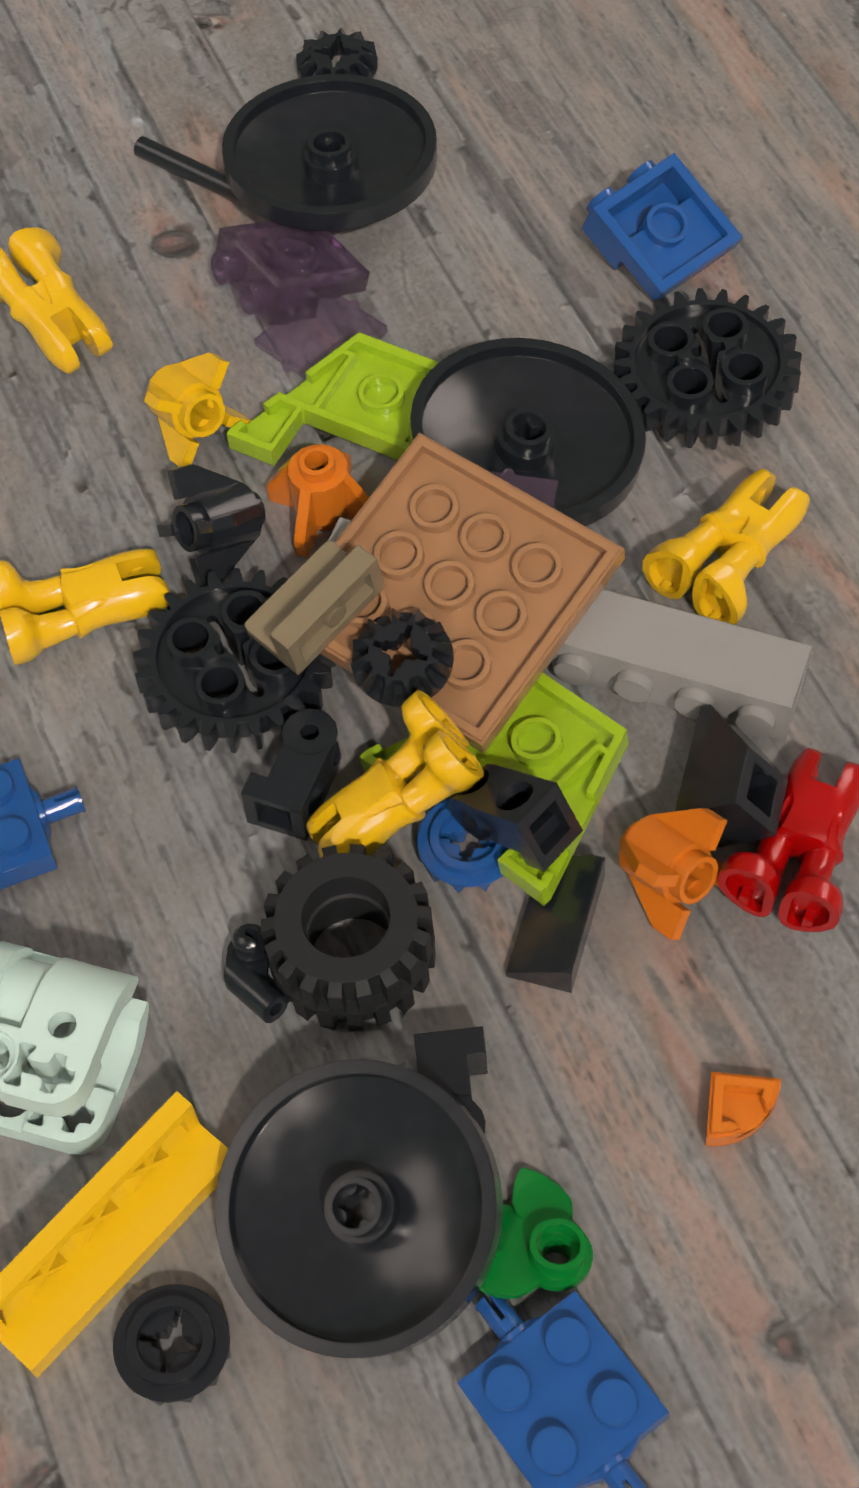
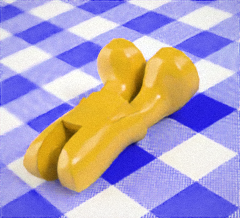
[0,227,113,375]
[642,468,810,625]
[0,549,170,666]
[306,690,484,858]

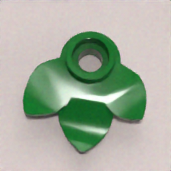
[480,1167,593,1299]

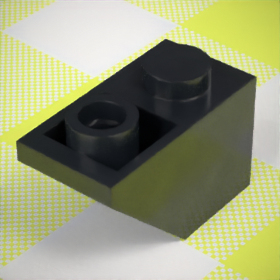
[675,704,788,848]

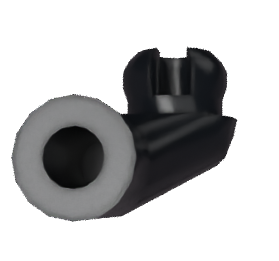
[224,924,289,1023]

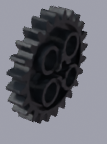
[613,288,802,450]
[133,568,336,753]

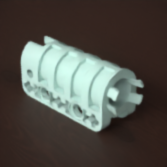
[0,941,149,1155]

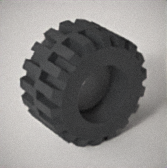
[261,844,436,1032]

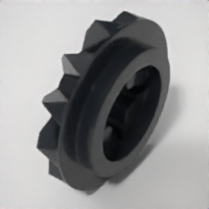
[296,27,378,78]
[350,608,454,707]
[113,1284,231,1406]

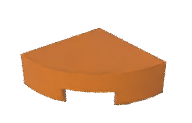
[705,1071,782,1147]

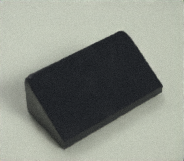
[506,855,605,993]

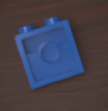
[581,153,743,300]

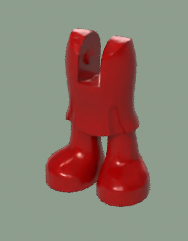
[717,747,859,932]

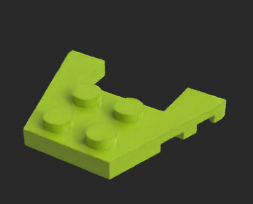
[227,332,439,466]
[359,673,629,906]

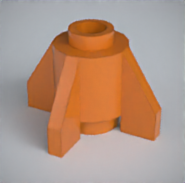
[266,444,369,558]
[619,808,728,940]

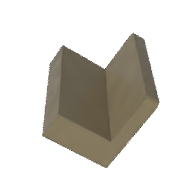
[245,541,385,675]

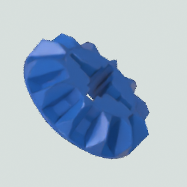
[417,797,509,893]

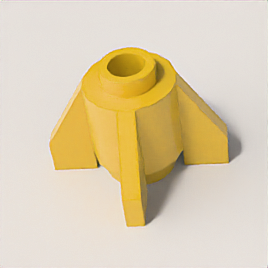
[144,352,252,467]

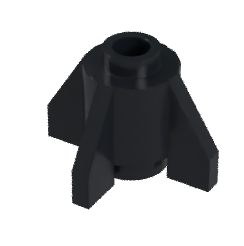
[157,464,266,587]

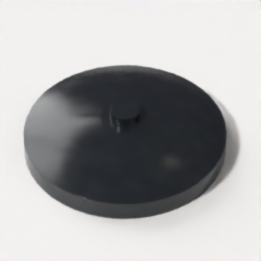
[222,74,437,231]
[409,338,646,526]
[215,1059,503,1358]

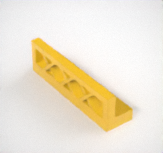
[0,1091,228,1378]

